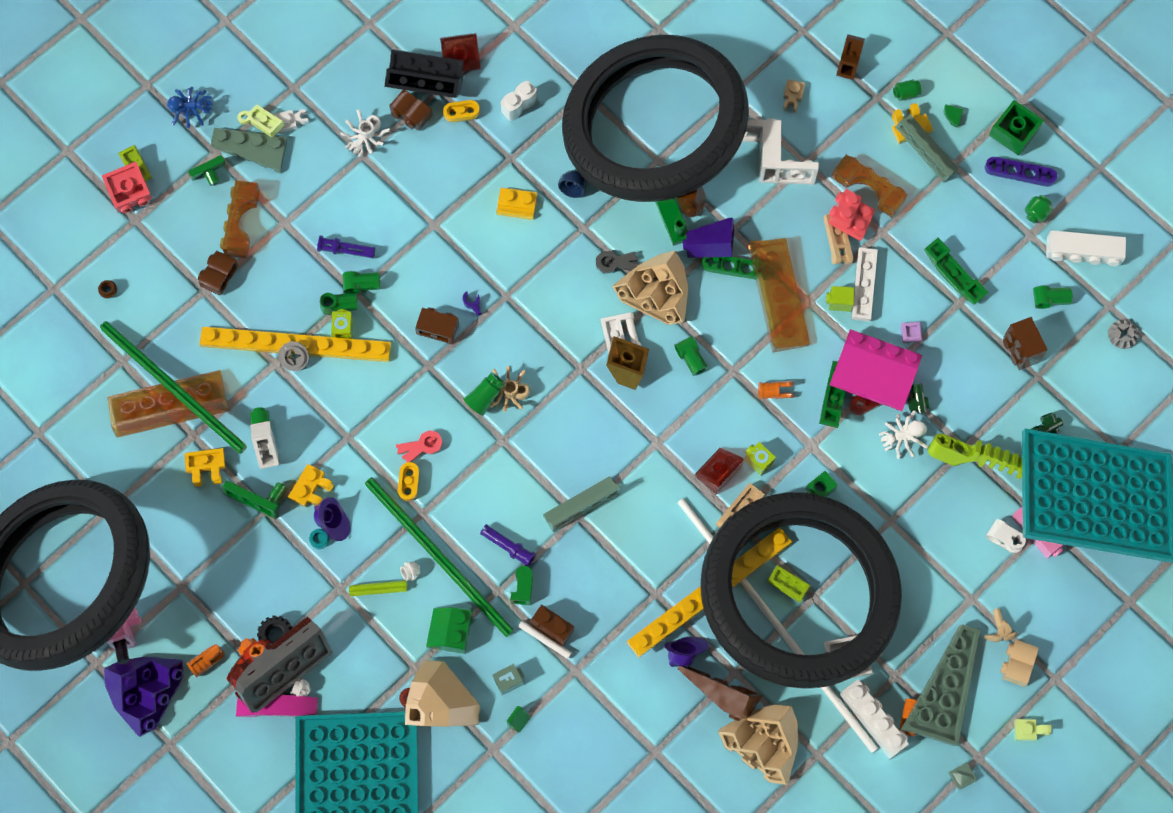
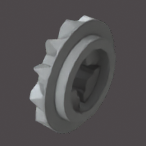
[1108,319,1139,349]
[278,341,309,371]

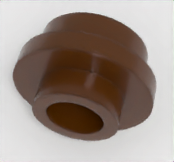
[98,280,117,299]

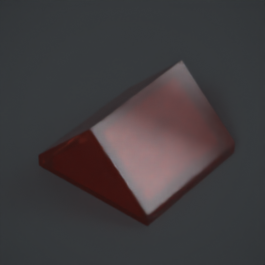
[440,33,481,71]
[694,447,744,495]

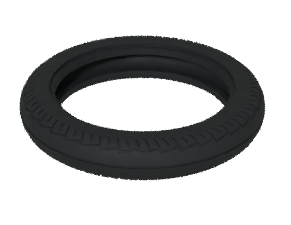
[562,35,749,202]
[0,480,150,671]
[701,492,902,688]

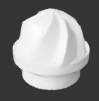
[400,562,420,581]
[290,678,311,696]

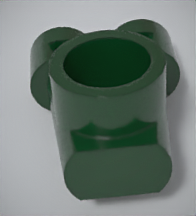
[908,383,929,414]
[1031,412,1063,434]

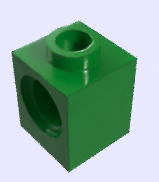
[805,471,838,497]

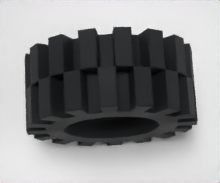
[257,615,295,649]

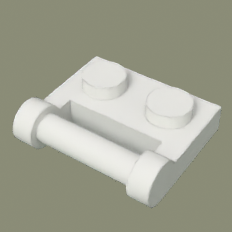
[601,313,641,354]

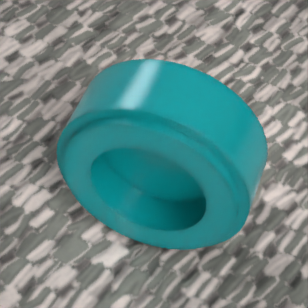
[309,529,329,549]

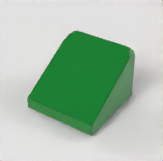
[507,706,530,733]

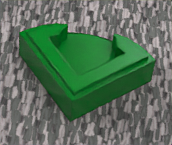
[944,104,963,128]

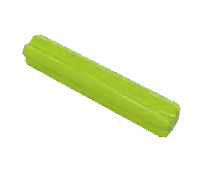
[349,580,407,596]

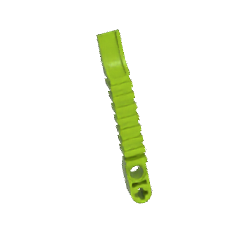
[927,433,1022,479]

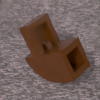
[836,34,865,80]

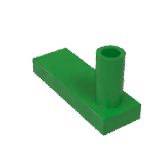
[655,198,688,246]
[222,480,286,519]

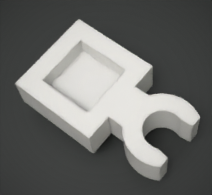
[275,109,309,133]

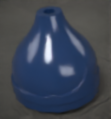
[558,169,587,198]

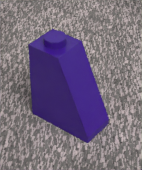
[683,217,735,258]

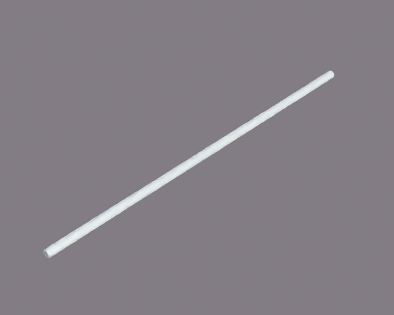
[678,498,878,753]

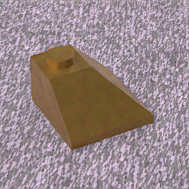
[606,336,649,390]

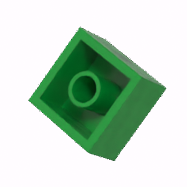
[989,100,1044,156]

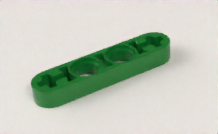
[702,257,775,281]

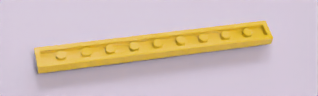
[199,327,391,362]
[627,527,792,658]

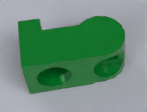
[510,566,533,605]

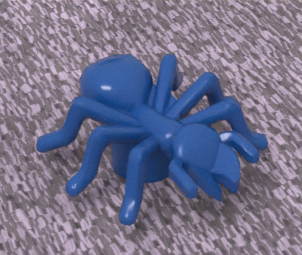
[167,87,213,128]

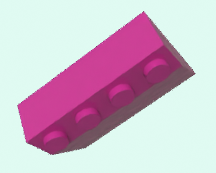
[830,329,922,411]

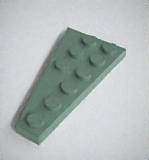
[901,625,980,746]

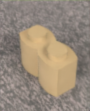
[1000,640,1039,687]

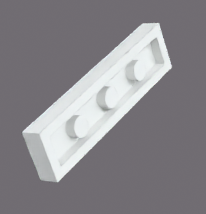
[851,247,878,322]

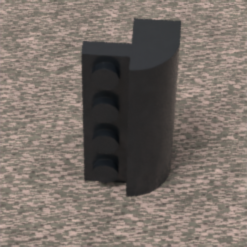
[384,49,464,98]

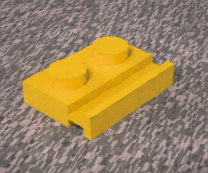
[496,188,537,220]

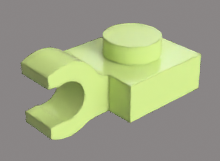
[1015,719,1052,741]

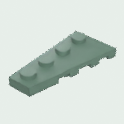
[211,128,287,174]

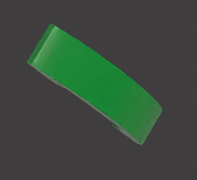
[924,237,989,305]
[819,361,845,428]

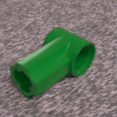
[342,271,380,294]
[1033,285,1073,309]
[320,293,358,315]
[674,336,708,376]

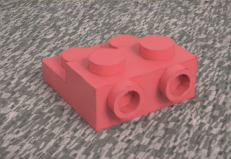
[102,162,153,214]
[828,189,875,241]

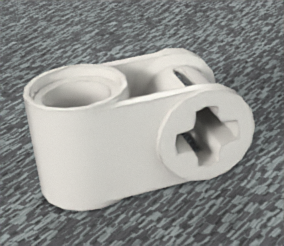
[986,519,1026,553]

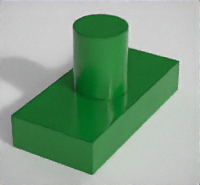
[188,155,226,186]

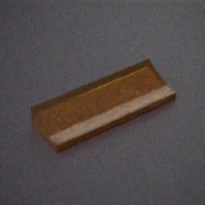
[749,238,810,353]
[107,370,230,438]

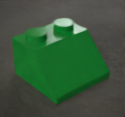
[426,607,472,654]

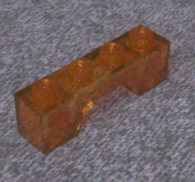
[832,154,908,218]
[220,180,260,258]

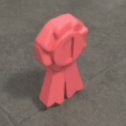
[396,430,442,462]

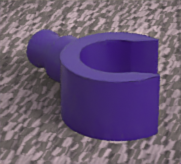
[463,291,482,316]

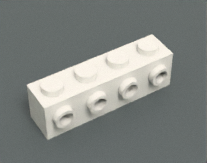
[1046,230,1126,266]
[840,679,909,759]

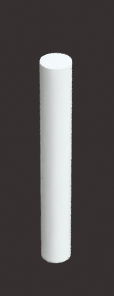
[518,620,572,659]

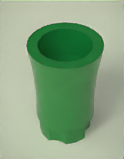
[463,372,505,416]

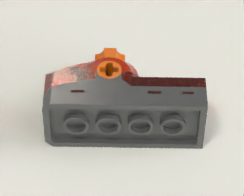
[226,617,333,713]

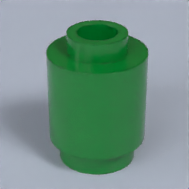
[893,79,922,101]
[250,407,270,425]

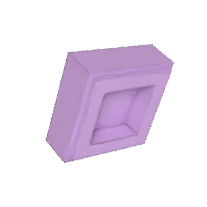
[901,322,922,343]

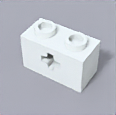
[250,421,279,469]

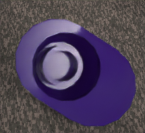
[314,497,351,541]
[664,637,709,667]

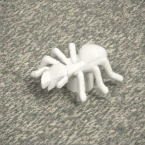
[341,109,390,157]
[879,410,929,459]

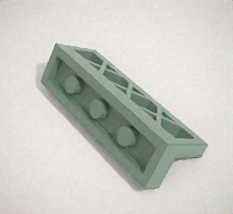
[895,114,958,182]
[543,476,620,532]

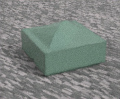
[949,762,977,790]

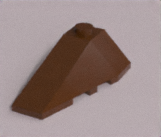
[678,665,763,721]

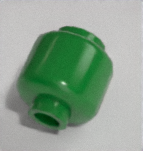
[1024,195,1053,224]

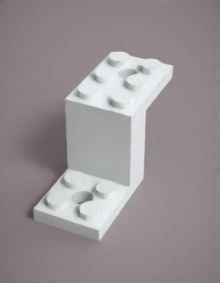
[742,118,818,185]

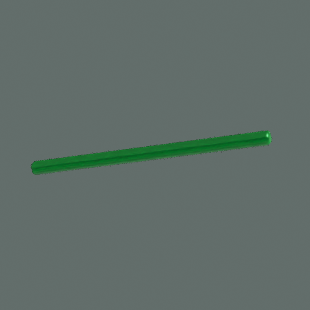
[100,321,247,454]
[365,477,513,637]

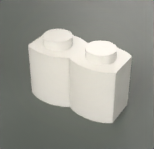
[501,81,537,121]

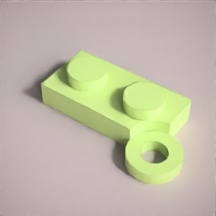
[237,105,284,138]

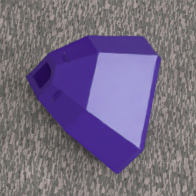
[104,657,183,737]

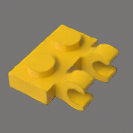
[891,103,933,144]
[184,448,226,487]
[288,464,334,507]

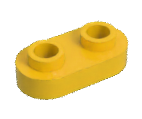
[443,100,480,122]
[398,462,419,501]

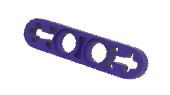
[985,157,1057,187]

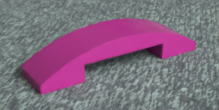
[236,695,318,717]

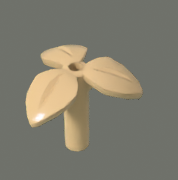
[984,609,1018,642]

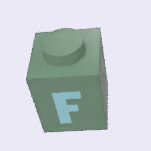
[492,664,525,696]

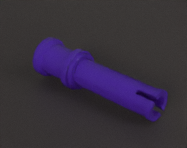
[317,235,375,259]
[480,524,536,567]

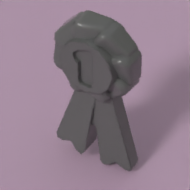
[596,251,640,274]

